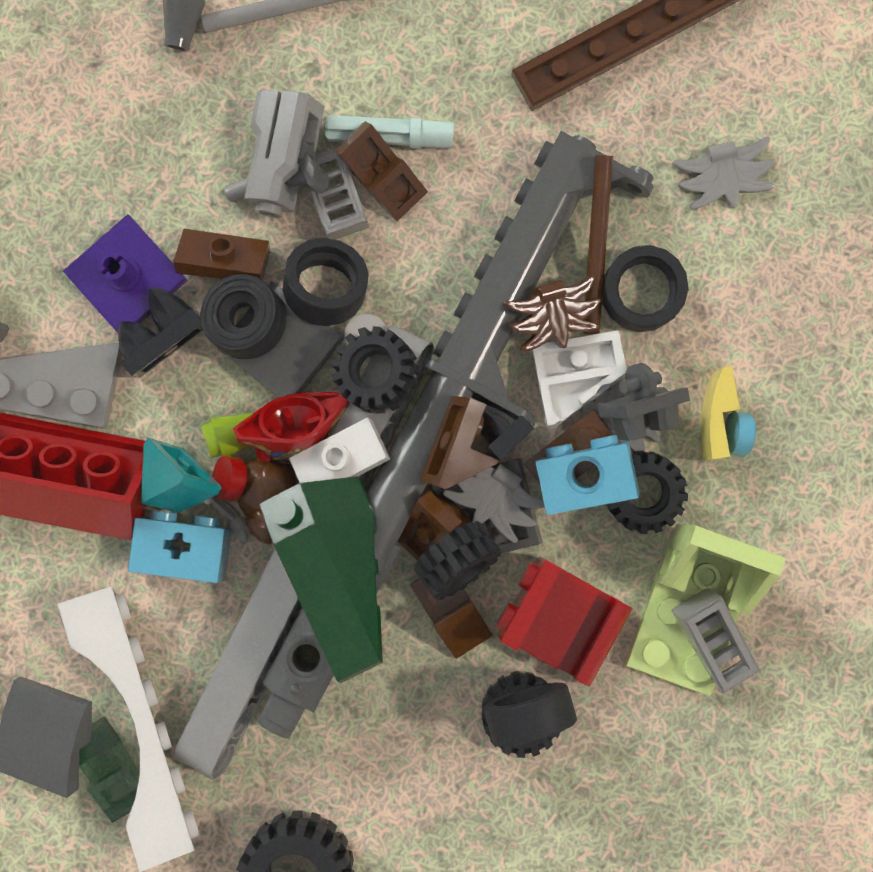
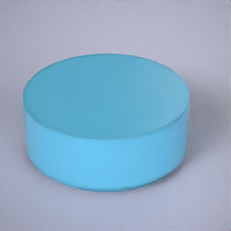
[725,411,756,457]

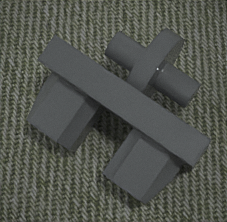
[598,363,690,441]

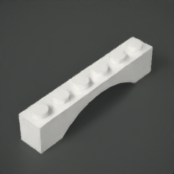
[57,586,199,872]

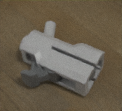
[224,90,329,218]

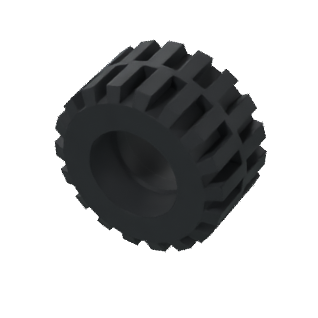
[236,810,354,872]

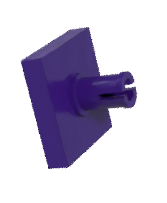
[63,214,188,333]

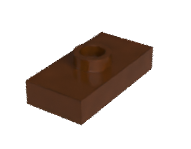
[173,228,270,280]

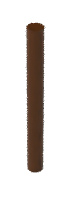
[582,155,613,334]

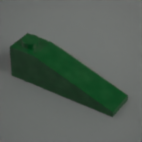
[259,476,383,683]

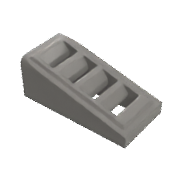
[309,147,369,240]
[672,588,760,694]

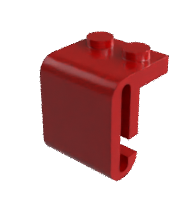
[496,556,633,687]

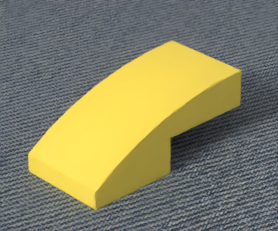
[700,366,740,461]

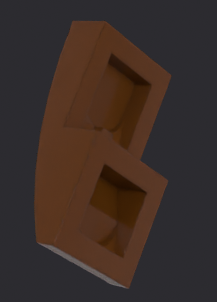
[334,121,428,221]

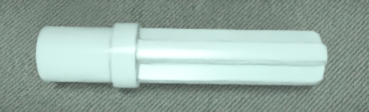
[325,115,454,149]

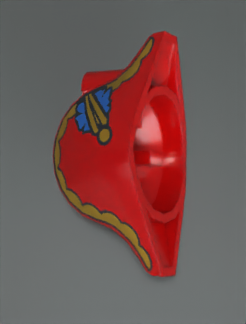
[233,392,349,465]

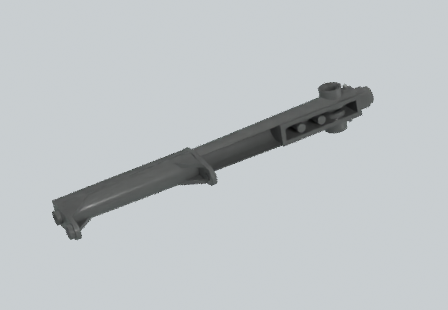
[257,131,654,739]

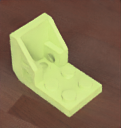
[624,524,786,697]

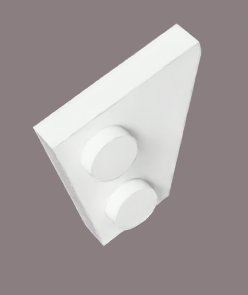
[531,330,627,430]

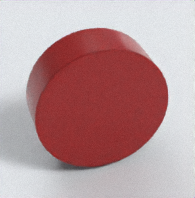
[212,455,247,502]

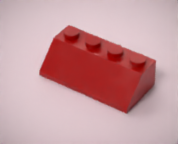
[0,412,147,541]

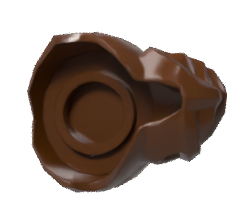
[237,457,299,545]

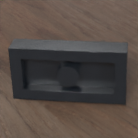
[118,287,203,378]
[481,406,535,464]

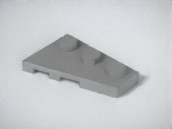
[0,342,122,429]

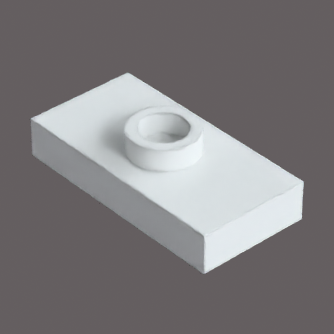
[289,417,390,483]

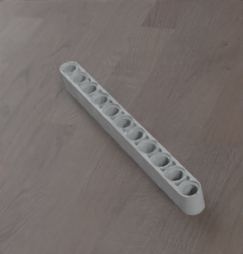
[175,325,434,780]

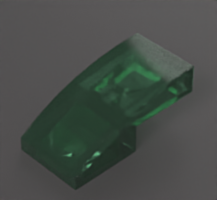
[79,716,140,823]

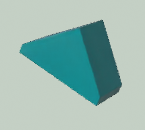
[141,437,221,513]

